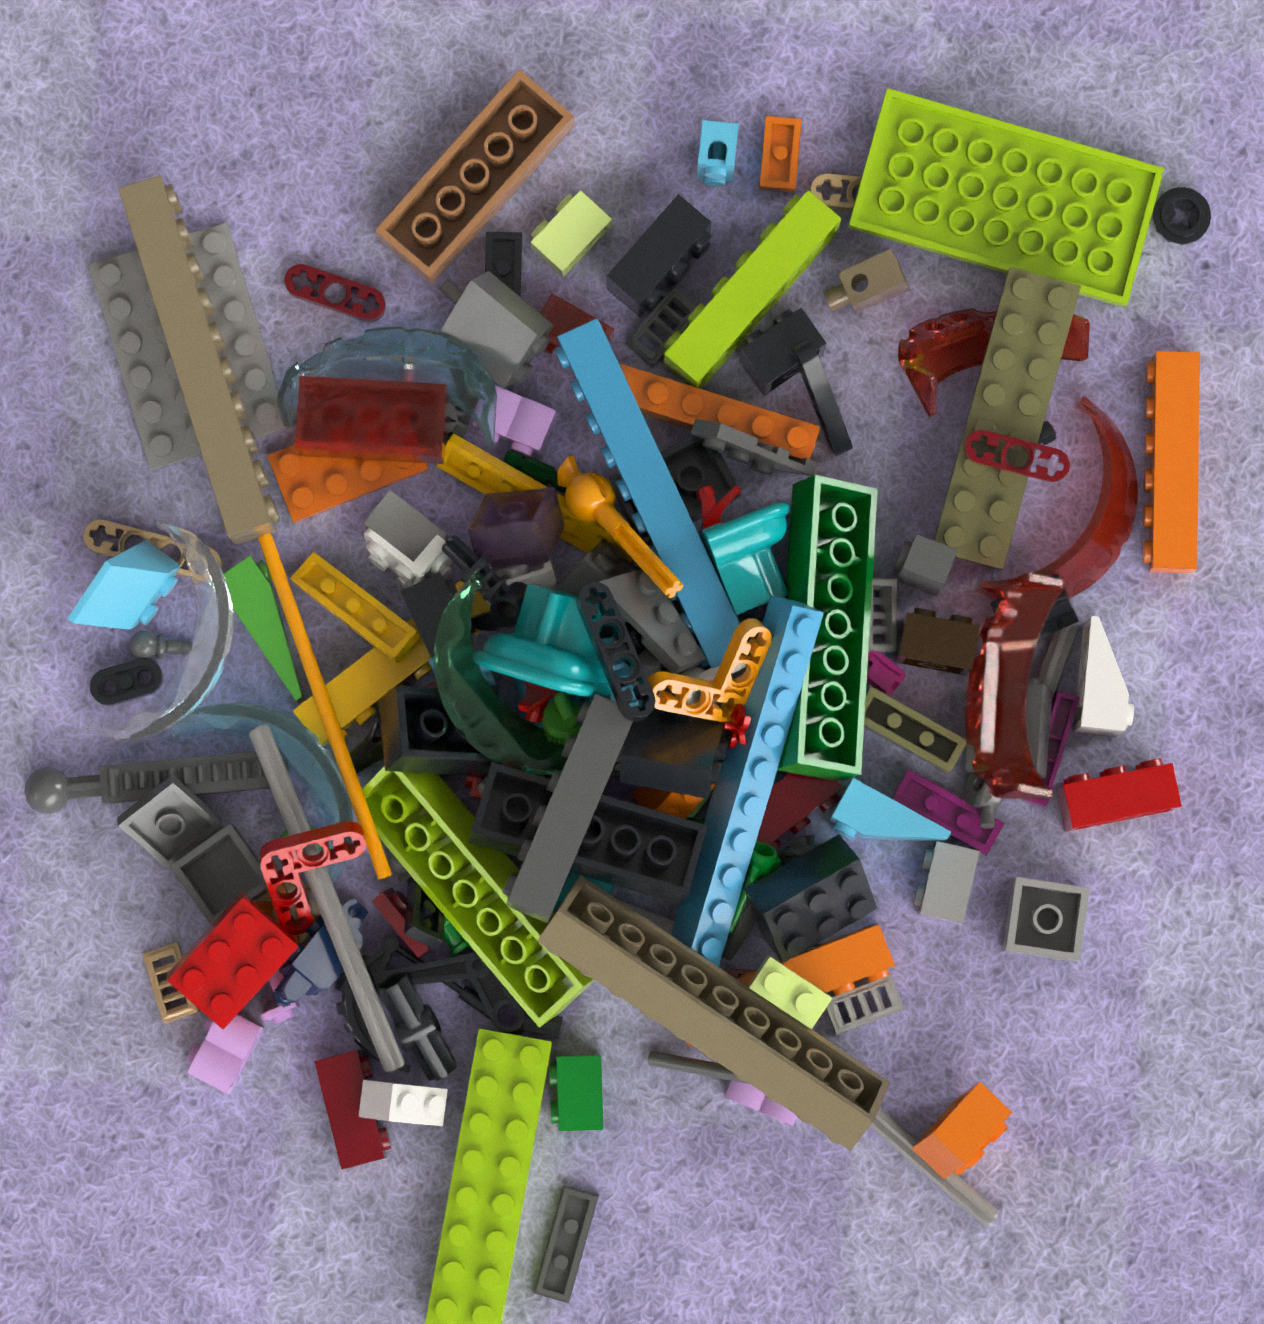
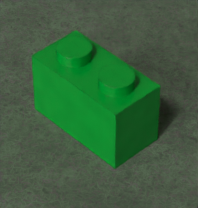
[550,1055,604,1131]

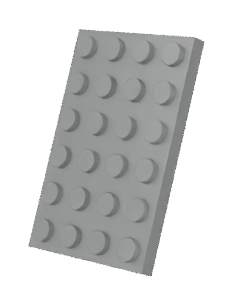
[88,222,290,471]

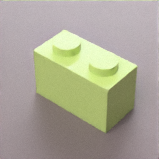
[531,190,612,278]
[747,955,832,1029]

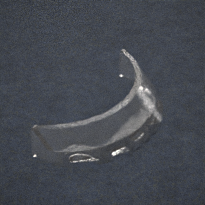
[87,520,234,741]

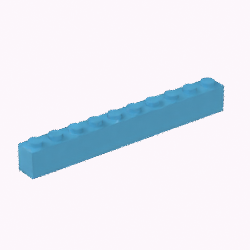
[554,318,751,669]
[671,595,824,966]

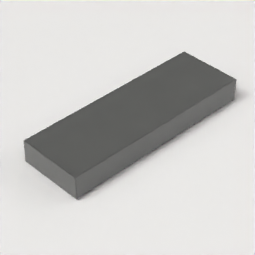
[533,1185,599,1303]

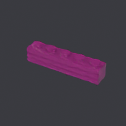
[1023,691,1080,808]

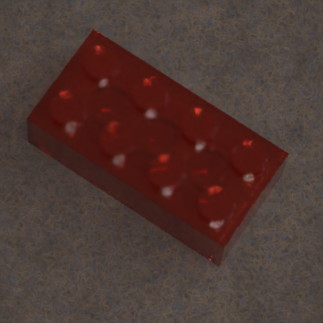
[294,376,449,464]

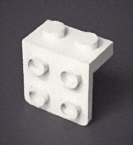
[364,528,452,589]

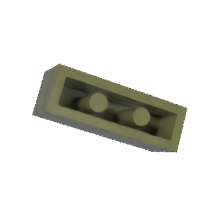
[864,686,968,774]

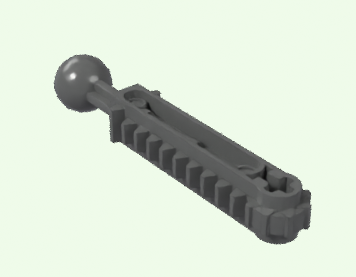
[24,750,289,814]

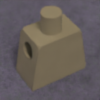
[823,248,911,312]

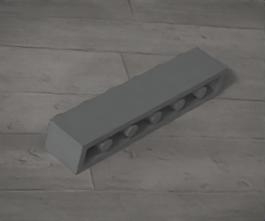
[502,694,633,923]

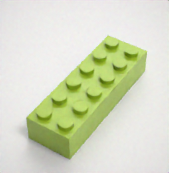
[663,190,841,389]

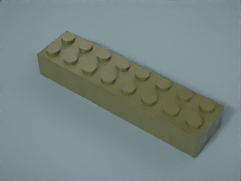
[933,267,1081,570]

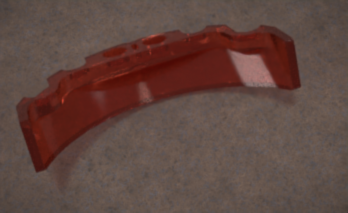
[898,306,1090,417]
[976,396,1138,601]
[965,573,1064,799]

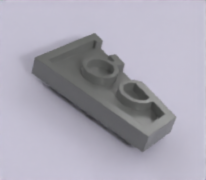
[691,419,818,476]
[597,569,705,674]

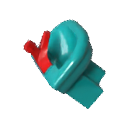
[696,485,790,615]
[472,584,612,723]

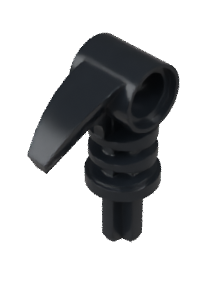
[441,535,527,631]

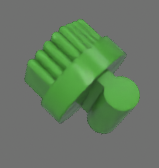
[542,692,582,746]

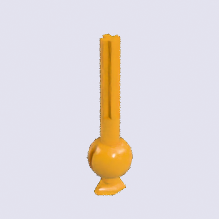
[557,456,683,598]

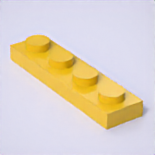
[290,551,421,664]

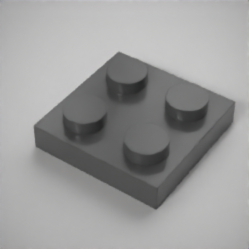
[117,774,223,869]

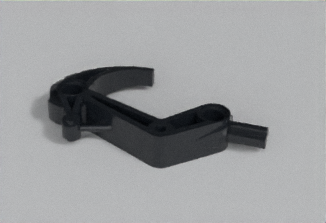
[334,934,563,1073]

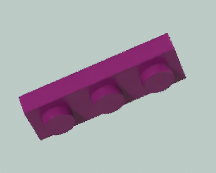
[891,769,1005,856]

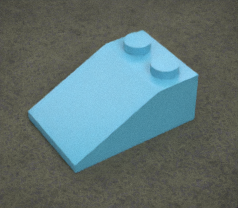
[67,540,181,630]
[829,778,951,842]

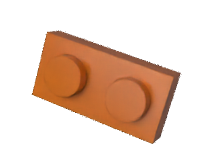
[759,116,802,193]

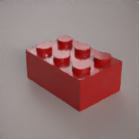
[1056,758,1182,832]
[167,892,299,1030]

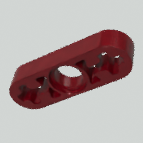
[284,264,386,322]
[964,430,1070,482]

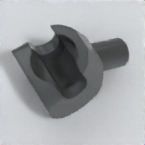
[964,773,1007,829]

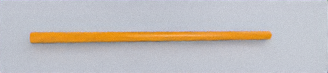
[258,533,392,880]

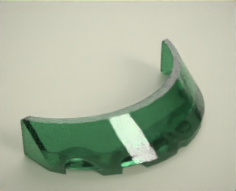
[434,571,577,776]

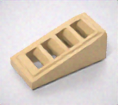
[143,942,201,1024]

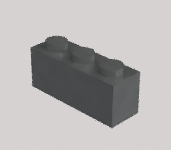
[893,534,958,597]

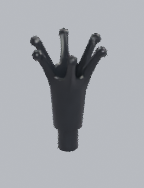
[328,711,384,786]

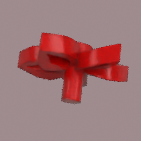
[723,704,751,749]

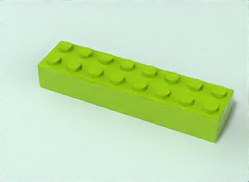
[349,766,595,1028]
[425,1029,553,1324]

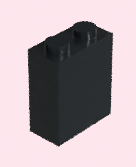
[620,706,730,799]

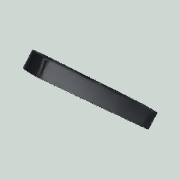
[791,338,853,457]
[576,582,656,722]

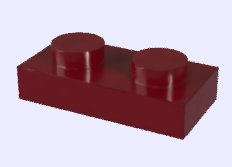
[372,888,432,958]

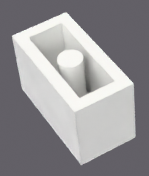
[359,1080,448,1126]

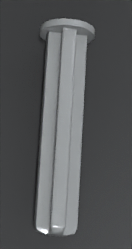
[1037,624,1078,702]

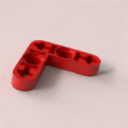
[259,821,366,935]

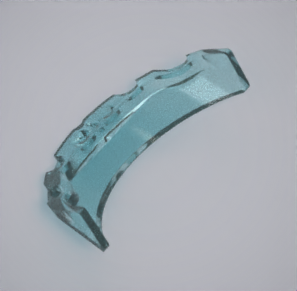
[277,327,497,445]
[169,703,353,901]

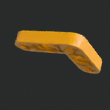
[647,619,772,722]

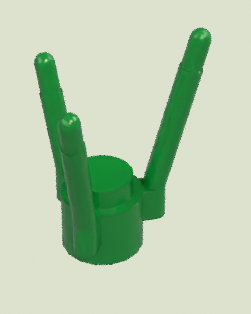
[729,841,781,933]

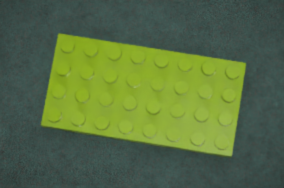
[847,88,1164,308]

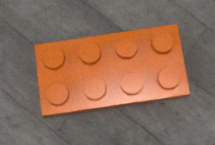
[267,402,429,523]

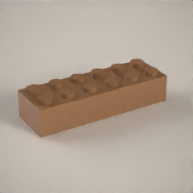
[375,69,575,286]

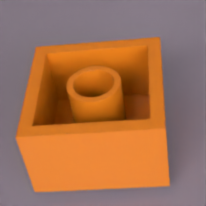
[912,1081,1013,1179]

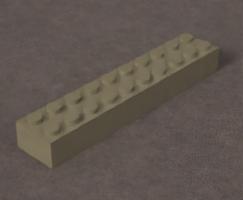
[118,175,281,546]
[537,875,890,1151]

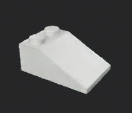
[1073,616,1134,737]

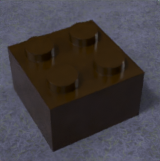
[895,608,980,676]

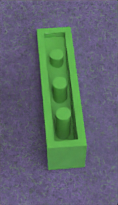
[214,556,305,703]

